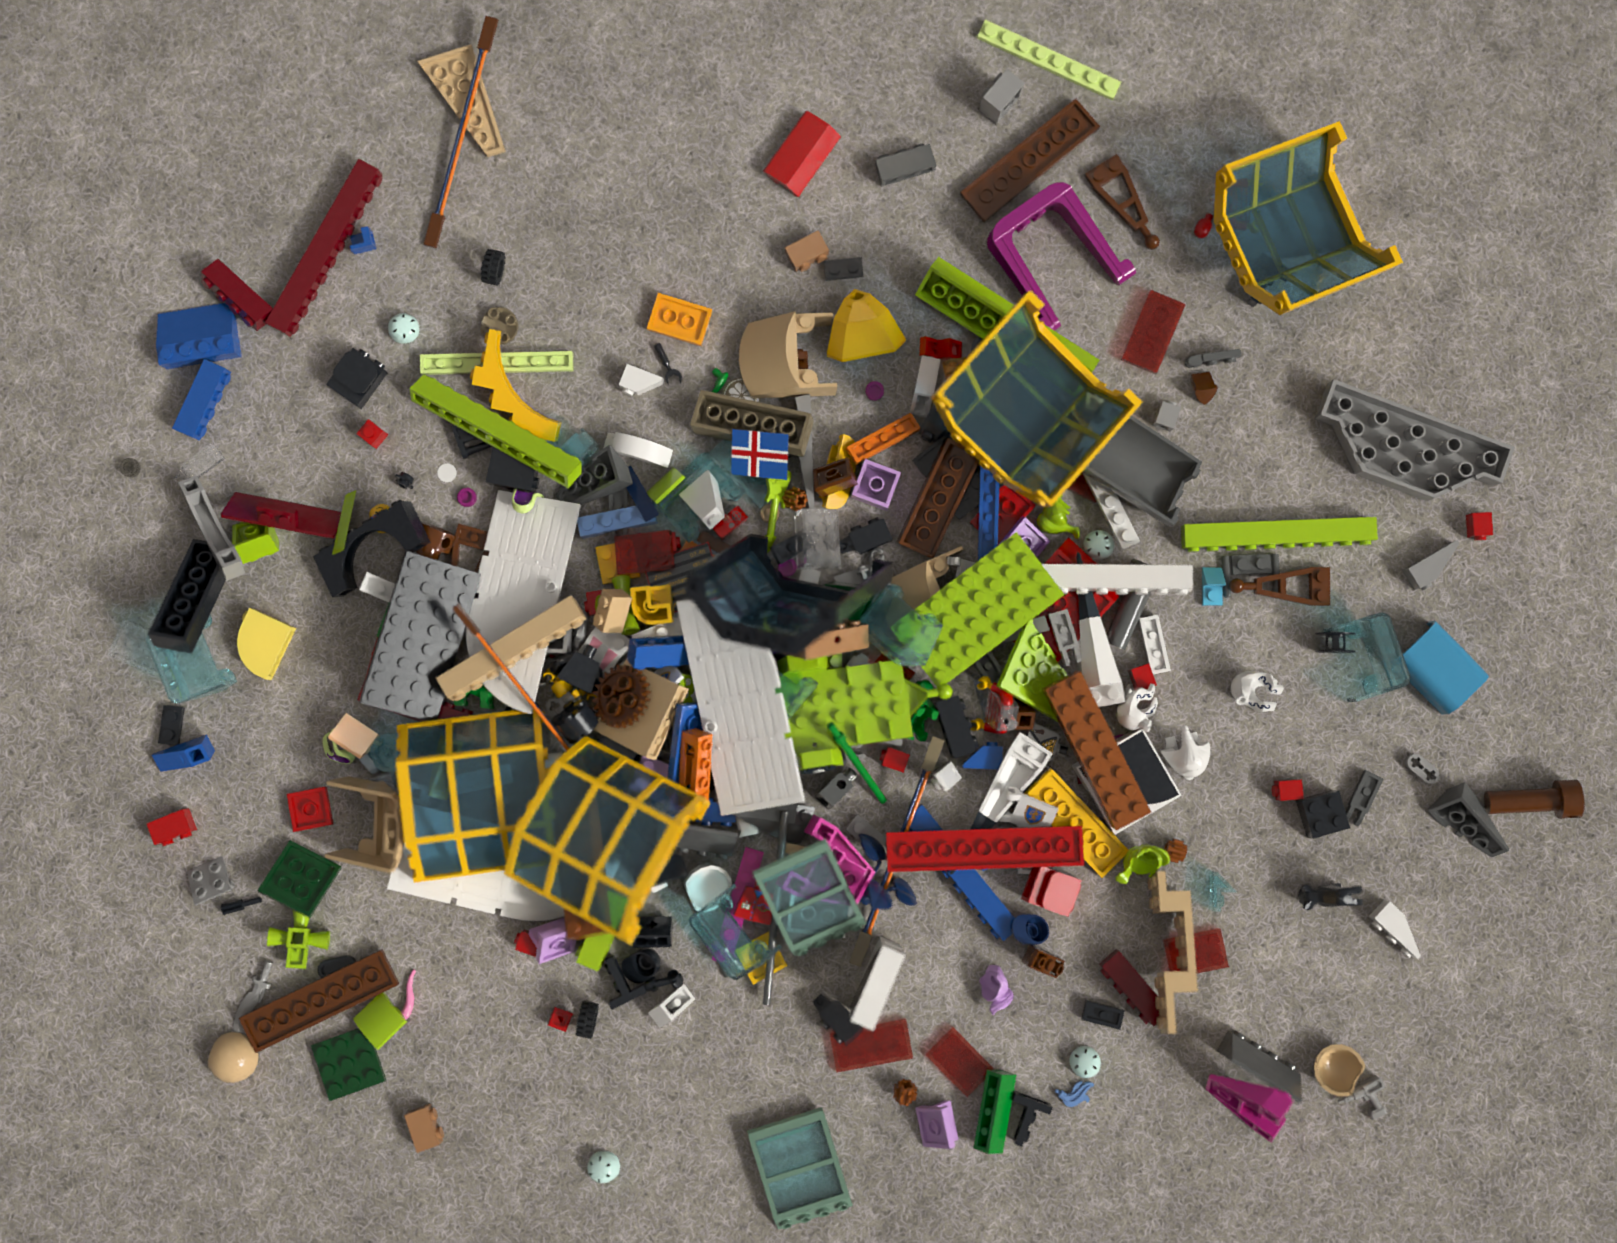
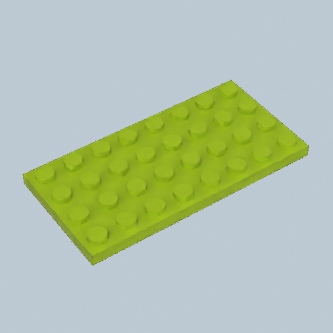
[891,532,1065,688]

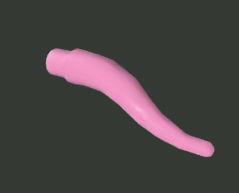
[401,969,416,1020]

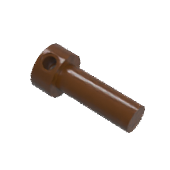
[415,521,456,560]
[1484,779,1585,819]

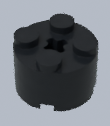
[551,699,599,744]

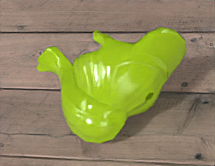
[1037,495,1080,539]
[1115,844,1170,884]

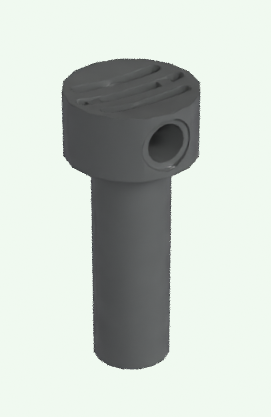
[1106,559,1151,650]

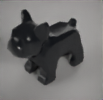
[1298,883,1363,910]

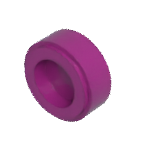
[865,381,884,401]
[457,488,477,507]
[778,559,797,577]

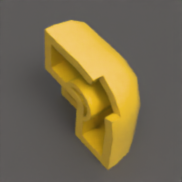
[630,585,674,625]

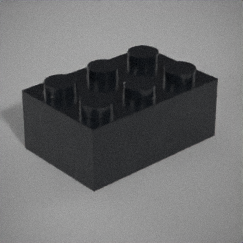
[933,696,978,759]

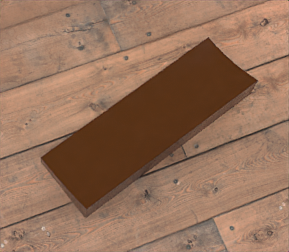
[896,437,979,559]

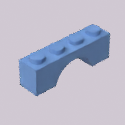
[577,504,658,539]

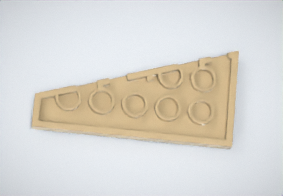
[418,45,506,157]

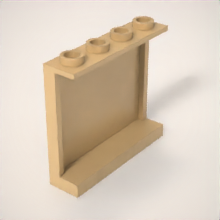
[593,659,689,760]

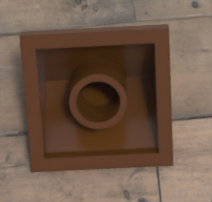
[813,456,858,497]

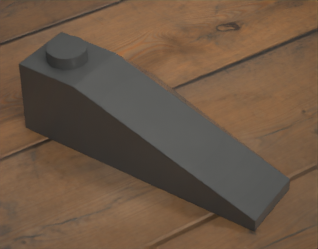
[556,445,633,505]
[1428,782,1509,857]
[733,803,815,843]

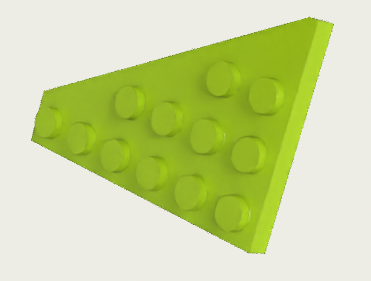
[996,620,1067,723]

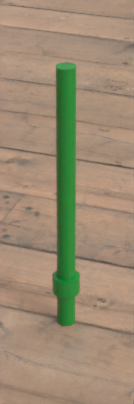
[827,722,887,804]

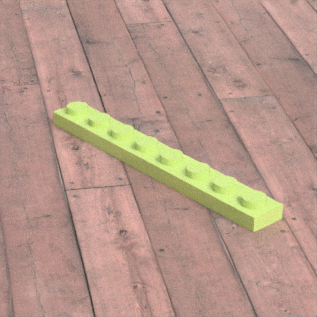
[977,20,1121,101]
[420,351,573,375]

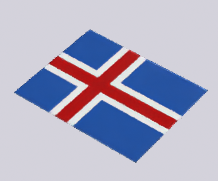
[731,429,789,480]

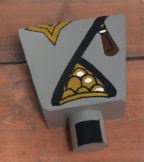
[1025,723,1068,761]

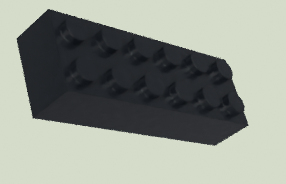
[148,539,226,654]

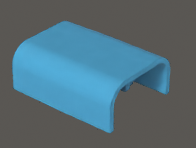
[1389,620,1489,714]

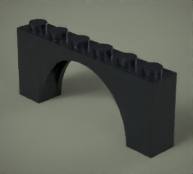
[313,500,431,597]

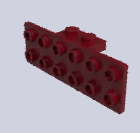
[221,492,341,539]

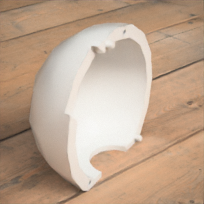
[684,863,732,912]

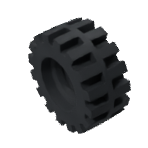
[481,249,506,286]
[576,1001,599,1039]

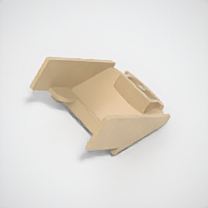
[739,311,837,398]
[882,546,963,644]
[325,776,404,873]

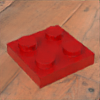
[287,786,333,832]

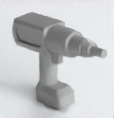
[1338,1075,1387,1120]

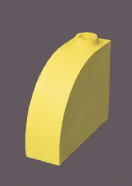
[237,608,296,680]

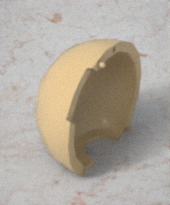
[208,1032,258,1083]
[1314,1044,1365,1096]

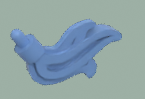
[1055,1081,1094,1107]

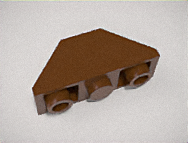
[1021,944,1065,979]

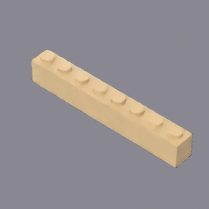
[436,595,587,701]

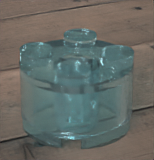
[560,428,599,466]
[370,733,414,772]

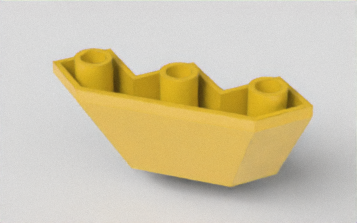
[827,289,906,362]

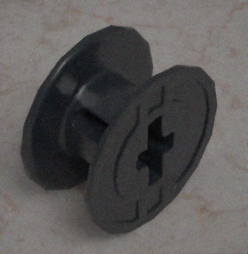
[1315,632,1356,653]

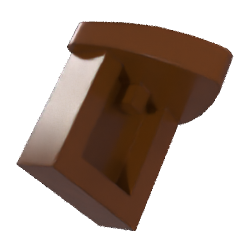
[1191,372,1218,405]

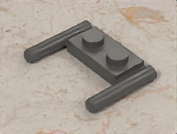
[1221,554,1280,598]

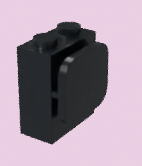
[326,348,388,410]
[485,447,540,493]

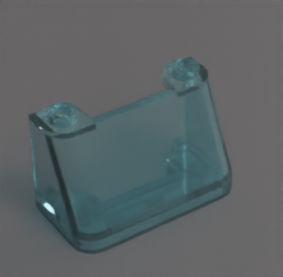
[858,584,943,666]

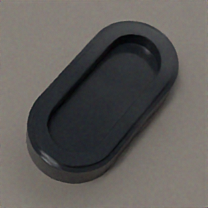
[317,955,356,978]

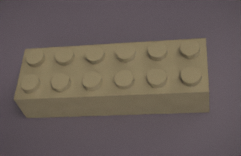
[690,390,814,457]

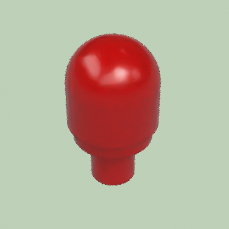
[1194,213,1214,239]

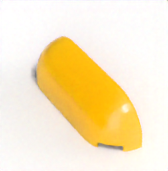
[819,434,856,510]

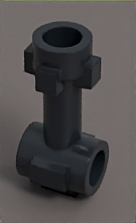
[646,970,683,992]

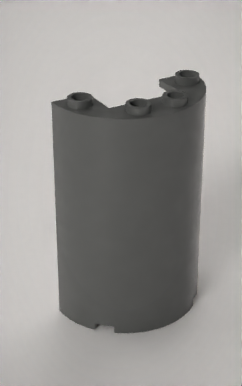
[1069,402,1202,526]

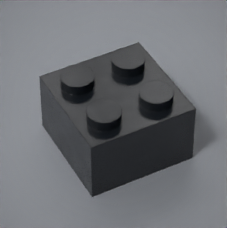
[1296,790,1350,839]

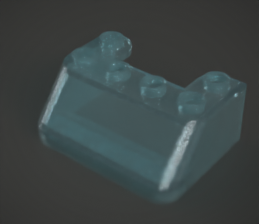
[652,452,746,543]

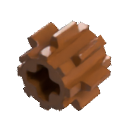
[782,486,808,512]
[1164,838,1187,863]
[893,1079,917,1106]

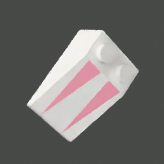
[578,627,629,679]

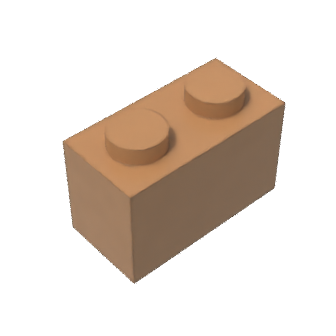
[785,230,829,272]
[404,1104,444,1153]

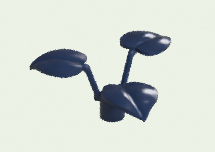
[858,834,917,910]

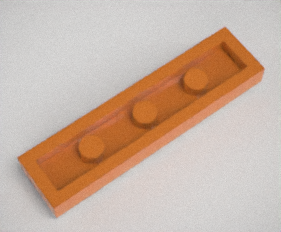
[846,413,921,465]

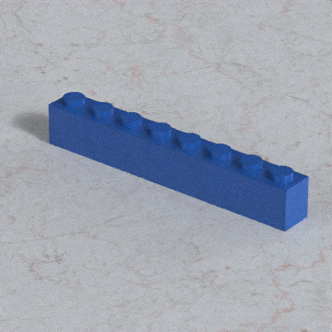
[903,804,1014,941]

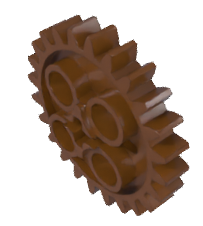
[592,664,651,729]

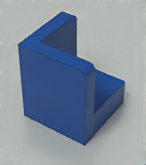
[350,226,376,254]

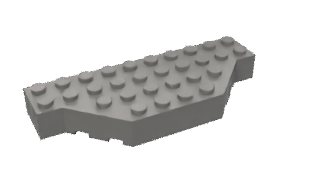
[1314,379,1515,501]

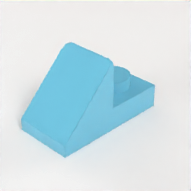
[1202,567,1226,606]

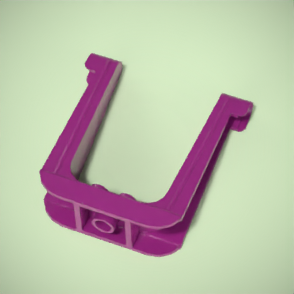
[987,182,1136,331]

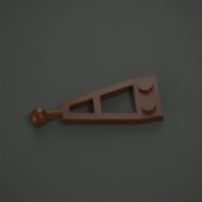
[1084,154,1160,250]
[451,523,489,573]
[1229,567,1330,606]

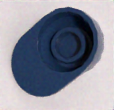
[1011,914,1049,945]

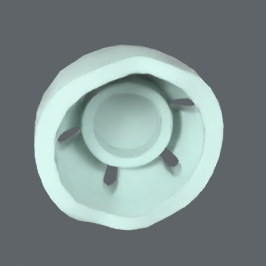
[388,313,419,344]
[1083,530,1115,560]
[1069,1046,1101,1078]
[587,1151,620,1183]

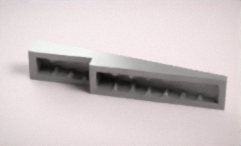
[795,394,814,513]

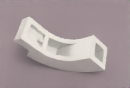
[604,432,673,468]

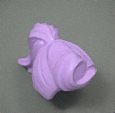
[979,965,1014,1015]

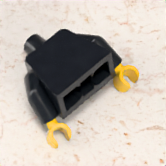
[543,644,603,700]

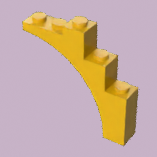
[470,329,562,442]

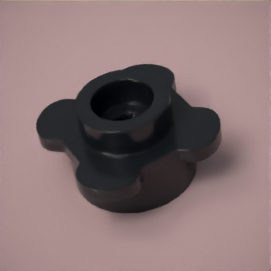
[395,472,414,489]

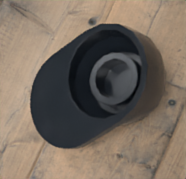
[622,948,661,983]

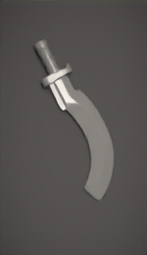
[233,960,273,1036]

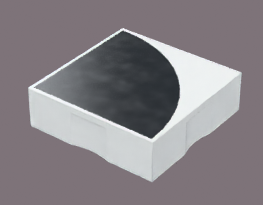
[1071,729,1182,835]
[849,936,905,1030]

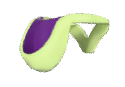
[512,489,544,514]
[323,729,356,764]

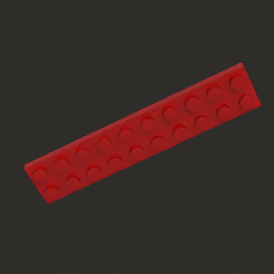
[886,826,1084,872]

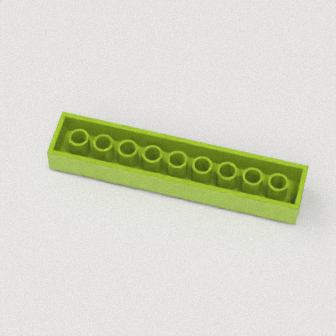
[915,257,1100,398]

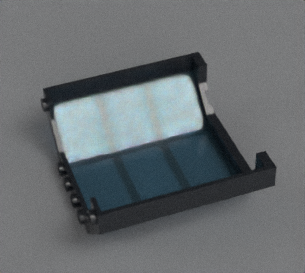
[686,534,894,656]

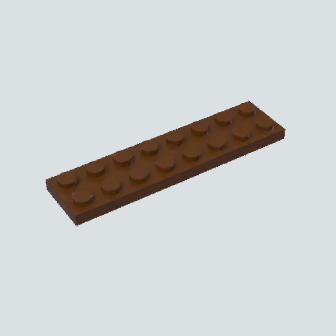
[960,98,1100,222]
[239,949,399,1053]

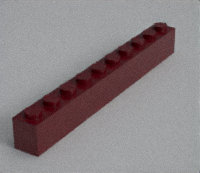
[265,158,383,337]

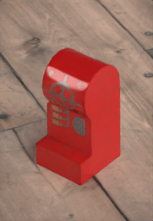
[712,506,749,540]

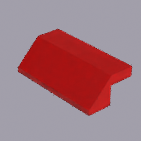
[763,110,841,197]

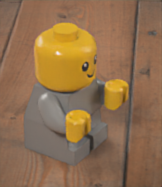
[551,678,590,710]

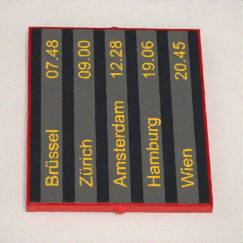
[643,542,723,613]

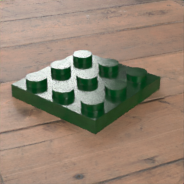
[257,840,342,919]
[311,1028,386,1102]

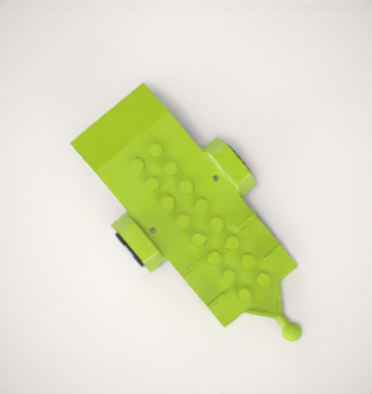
[775,656,953,774]

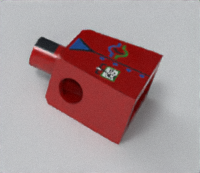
[733,881,773,925]

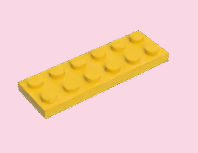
[1024,768,1129,878]

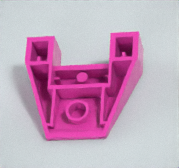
[775,814,875,906]
[1205,1074,1293,1143]

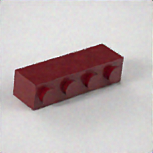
[201,259,273,331]
[1099,949,1160,1027]

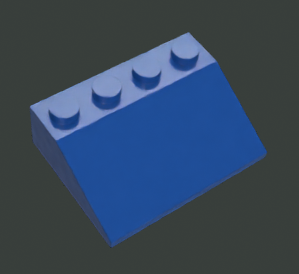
[156,303,242,370]

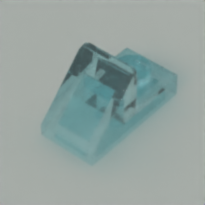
[1209,871,1236,912]

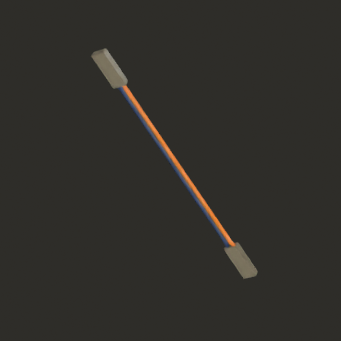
[849,736,945,967]

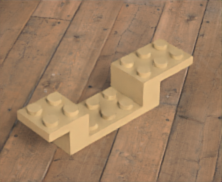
[1148,871,1198,1034]

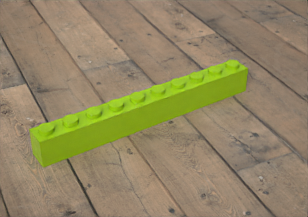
[409,374,582,488]
[1181,517,1378,552]

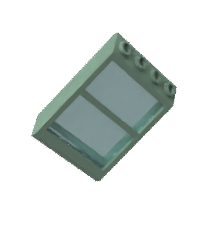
[753,839,866,956]
[747,1107,853,1230]

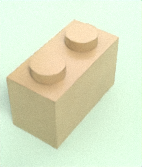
[593,589,632,633]

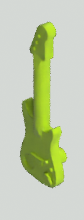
[764,470,791,553]

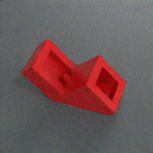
[919,336,962,361]

